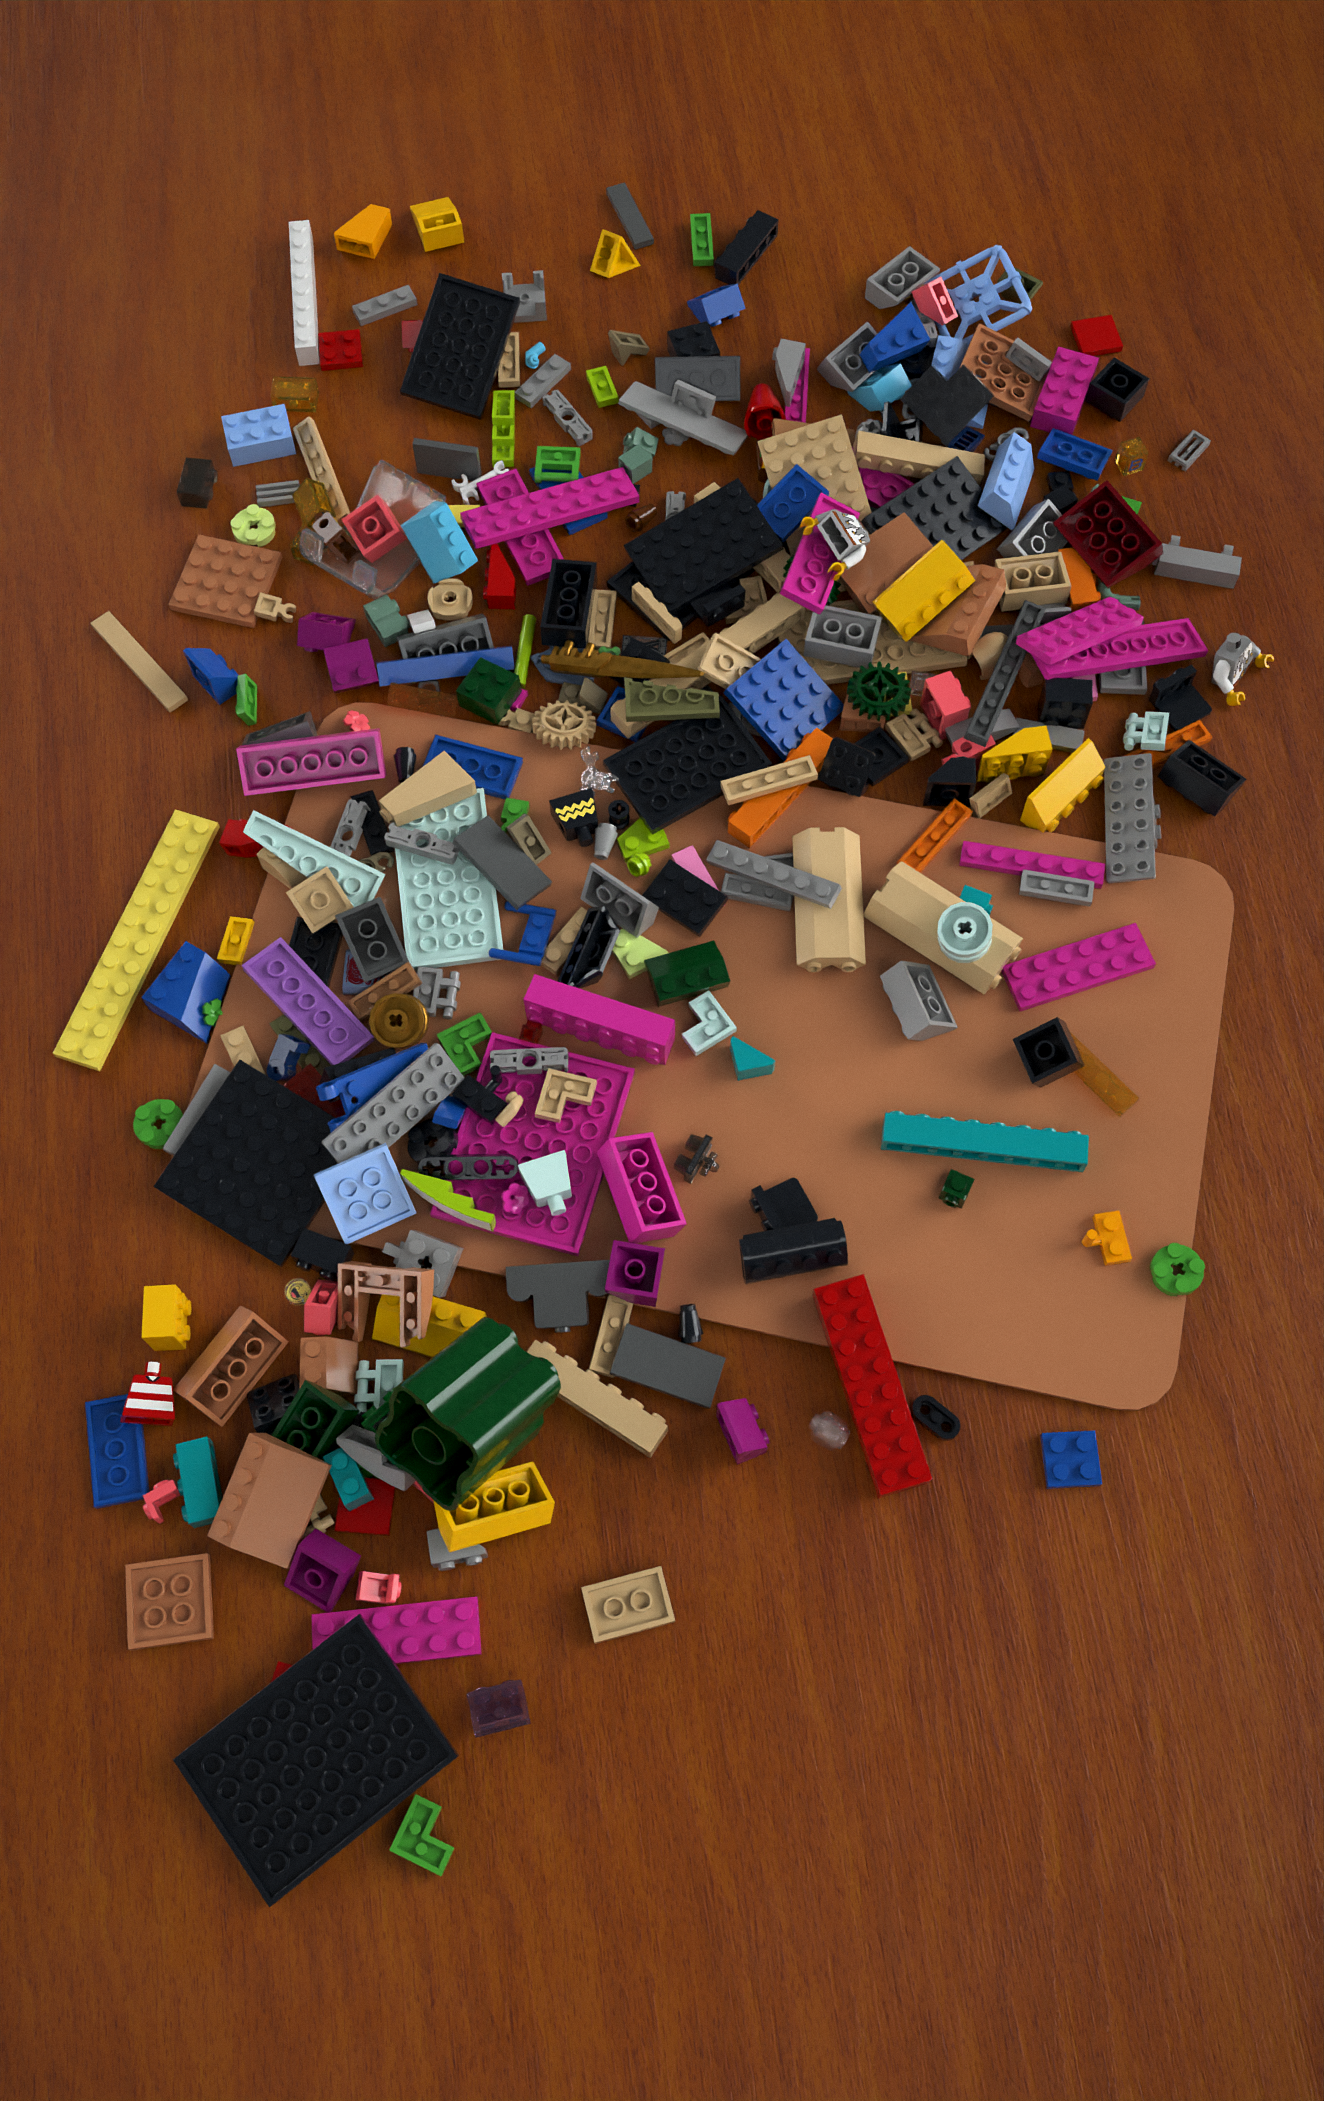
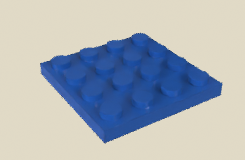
[723,639,844,761]

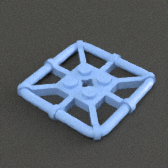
[924,245,1032,344]

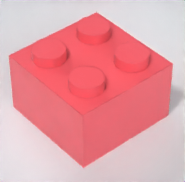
[341,494,408,563]
[920,671,971,740]

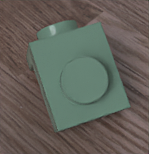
[623,427,659,458]

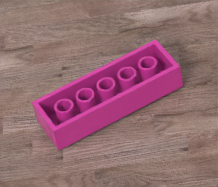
[236,728,387,796]
[523,974,675,1065]

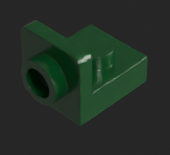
[938,1169,975,1208]

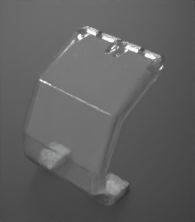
[299,460,446,600]

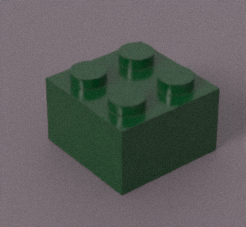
[456,657,522,725]

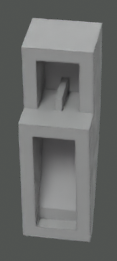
[945,709,1020,746]
[336,1425,416,1491]

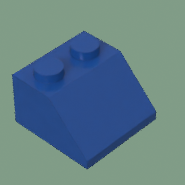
[686,284,746,327]
[183,648,238,705]

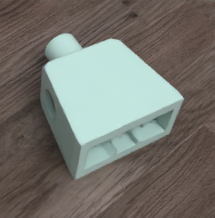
[518,1150,572,1216]

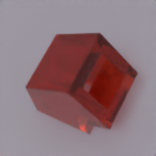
[519,1020,543,1044]

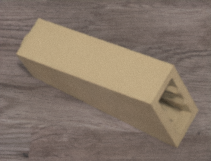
[379,751,477,827]

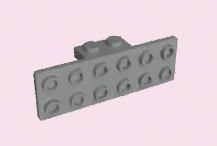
[618,380,748,455]
[1104,753,1161,884]
[322,1043,465,1164]

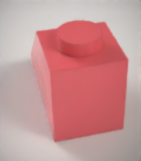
[911,277,958,325]
[304,1279,338,1336]

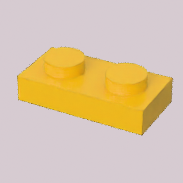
[217,916,255,965]

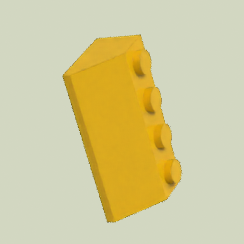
[872,540,975,642]
[1020,738,1105,833]
[372,1294,487,1357]
[433,1462,555,1553]

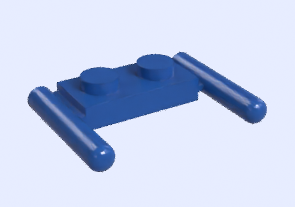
[489,901,557,966]

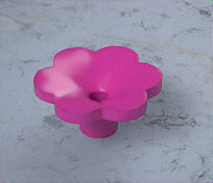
[501,1183,529,1214]

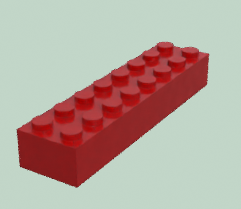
[812,1274,933,1499]

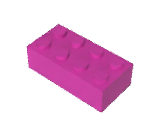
[1030,346,1099,435]
[597,1132,687,1243]

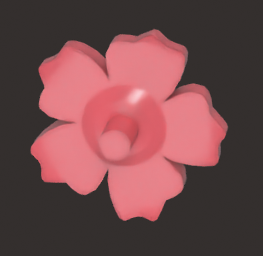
[343,710,370,732]

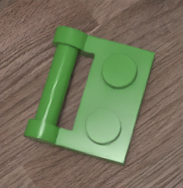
[535,446,581,483]

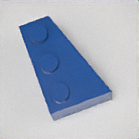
[860,302,930,373]

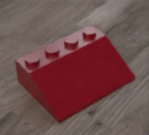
[1053,480,1163,588]

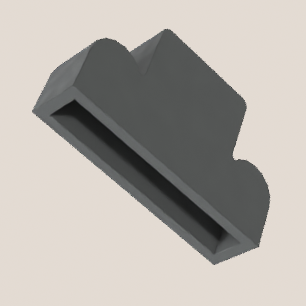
[506,1260,610,1333]

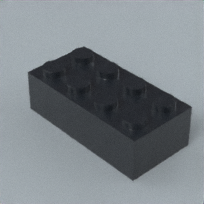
[540,559,598,649]

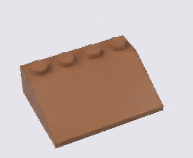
[839,512,933,615]
[909,564,1006,657]
[207,1433,332,1569]

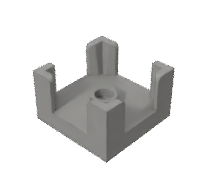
[502,270,547,323]

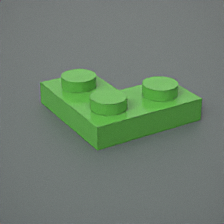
[437,1012,492,1076]
[389,1794,455,1876]

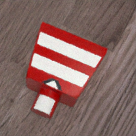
[120,1362,175,1426]

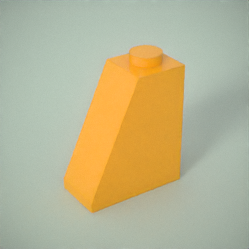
[334,204,392,259]

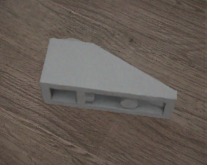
[772,339,806,407]

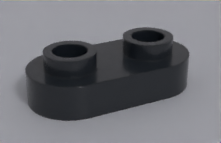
[911,1395,960,1441]

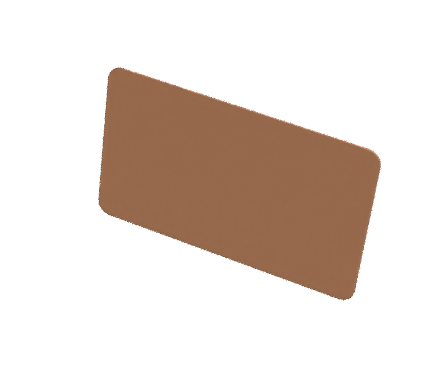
[171,702,1234,1411]

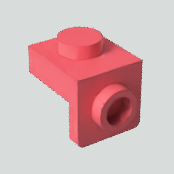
[143,1480,180,1524]
[356,1571,401,1605]

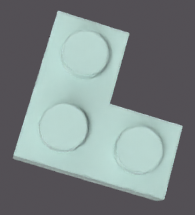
[682,990,737,1056]

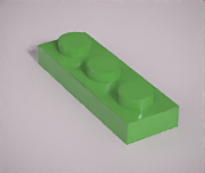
[690,213,714,266]

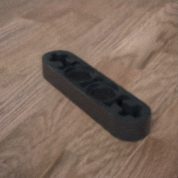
[418,1154,519,1180]

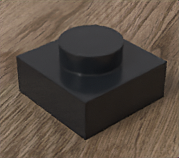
[1047,471,1074,492]

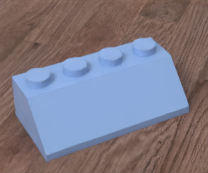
[978,432,1034,530]

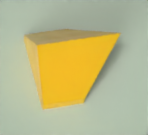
[590,229,641,278]

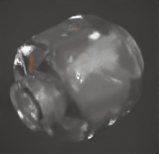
[809,1411,850,1451]

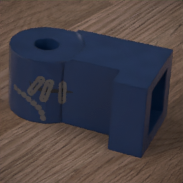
[266,1034,311,1082]

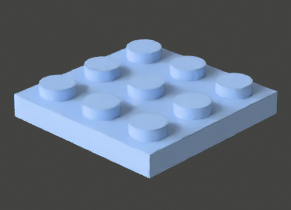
[314,1143,416,1244]

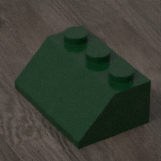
[644,940,731,1007]
[271,1380,360,1462]

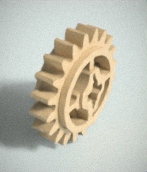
[532,700,596,750]

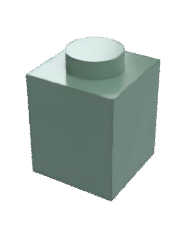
[618,444,653,484]

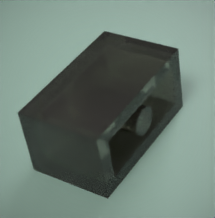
[177,457,218,509]

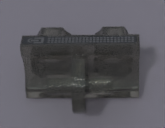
[674,1134,719,1184]

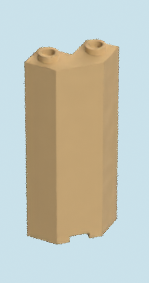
[792,827,866,972]
[863,861,1023,994]

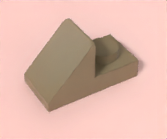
[608,330,650,366]
[558,677,608,714]
[506,814,552,865]

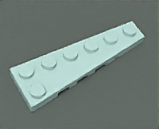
[243,810,385,907]

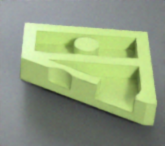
[612,929,669,979]

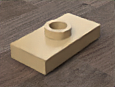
[969,773,1012,818]

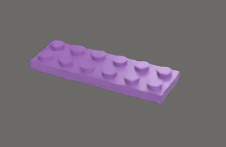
[242,937,375,1066]

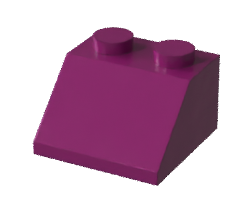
[297,612,356,652]
[323,638,379,694]
[605,1240,665,1307]
[716,1398,770,1465]
[284,1528,361,1613]

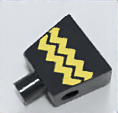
[549,788,598,847]

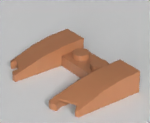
[338,1261,434,1348]

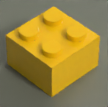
[142,1284,191,1351]

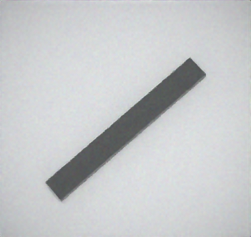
[964,600,1046,747]

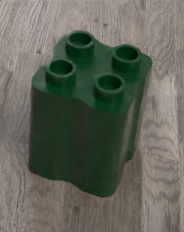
[375,1317,561,1511]

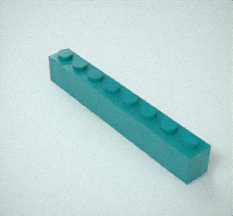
[881,1111,1089,1172]

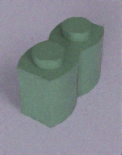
[363,594,410,647]

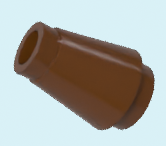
[625,504,657,532]

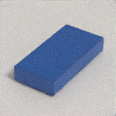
[432,1095,466,1129]

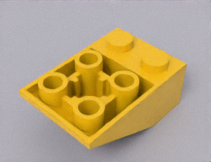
[410,197,464,252]
[976,725,1053,783]

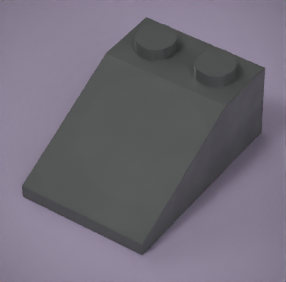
[335,897,409,983]

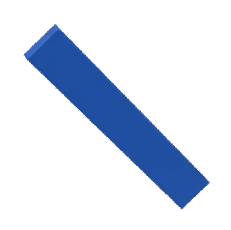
[376,646,515,686]

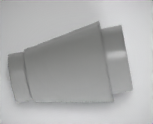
[594,823,618,860]

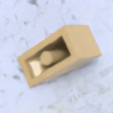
[257,847,308,889]

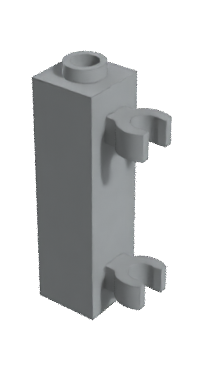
[1152,535,1242,589]

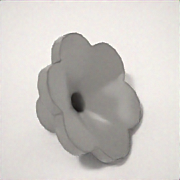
[662,428,689,446]

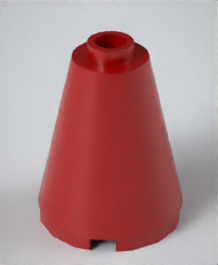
[744,383,786,440]

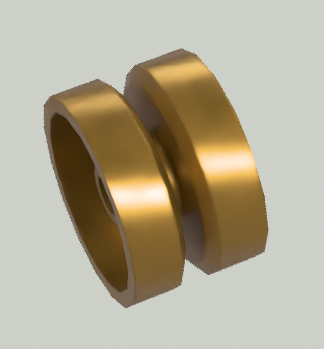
[369,993,429,1048]

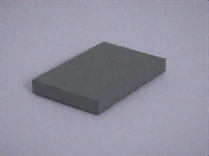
[412,438,482,481]

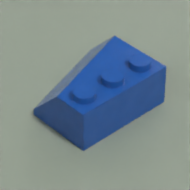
[141,941,231,1044]

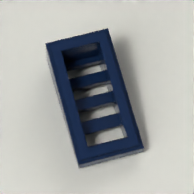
[947,426,985,452]

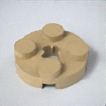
[428,578,473,621]

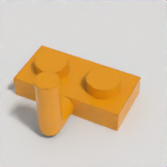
[1082,1210,1132,1266]

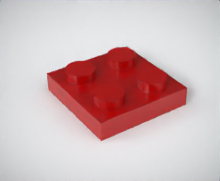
[318,329,363,371]

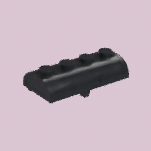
[739,1218,848,1285]

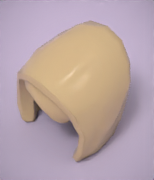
[966,632,1008,680]

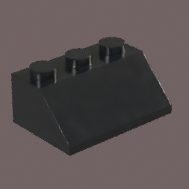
[1157,740,1247,817]

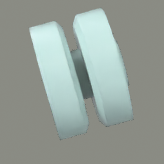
[937,902,993,963]

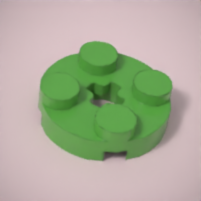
[133,1099,183,1149]
[1150,1243,1205,1296]

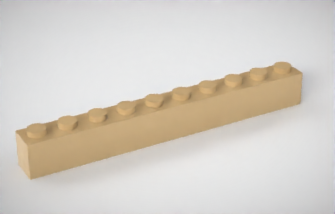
[610,592,805,739]

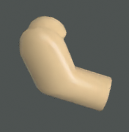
[495,1091,523,1127]

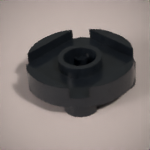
[408,1118,458,1168]

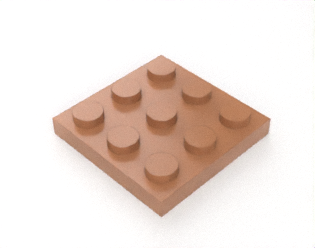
[125,1553,214,1651]

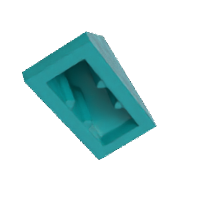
[730,1036,775,1081]

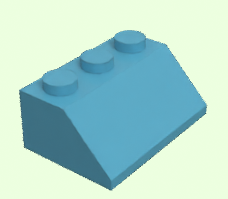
[400,501,478,583]

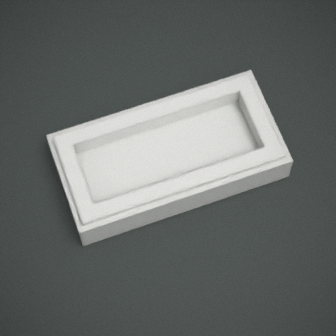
[407,609,436,634]

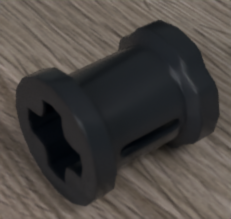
[608,800,630,830]

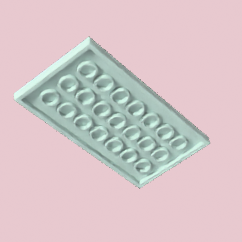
[395,788,504,971]

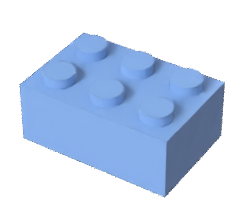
[221,404,296,467]

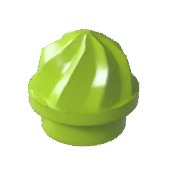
[627,853,652,877]

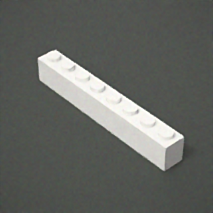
[289,220,320,366]

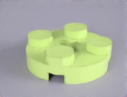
[231,504,276,547]

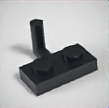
[452,1065,507,1125]

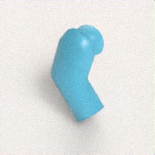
[525,342,546,369]

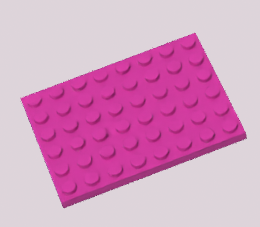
[430,1032,635,1256]

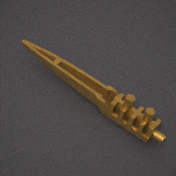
[541,640,705,678]

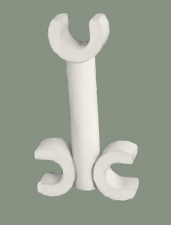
[451,461,509,505]

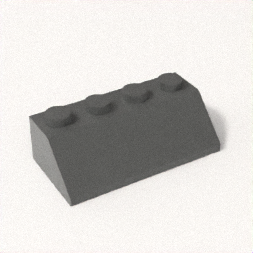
[396,613,494,685]

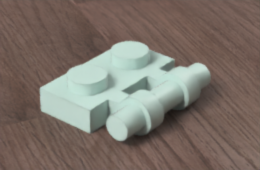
[1123,712,1169,751]
[354,1359,404,1414]

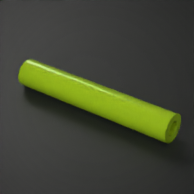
[514,614,536,689]

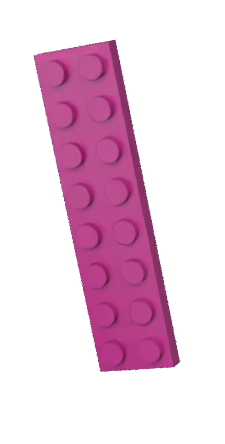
[460,467,640,549]
[1031,618,1208,680]

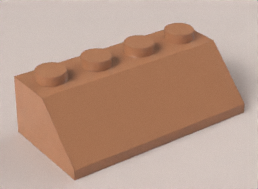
[173,1305,289,1427]

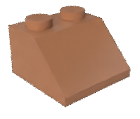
[299,1337,358,1396]

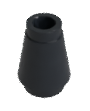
[393,747,417,783]
[678,1304,704,1343]

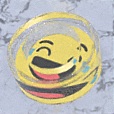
[284,1278,312,1306]

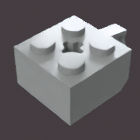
[382,1230,464,1298]

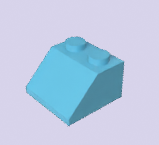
[847,363,912,412]

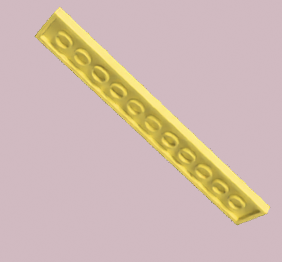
[53,809,220,1071]

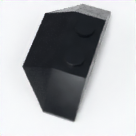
[558,905,620,989]

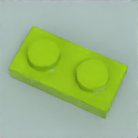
[586,366,619,408]

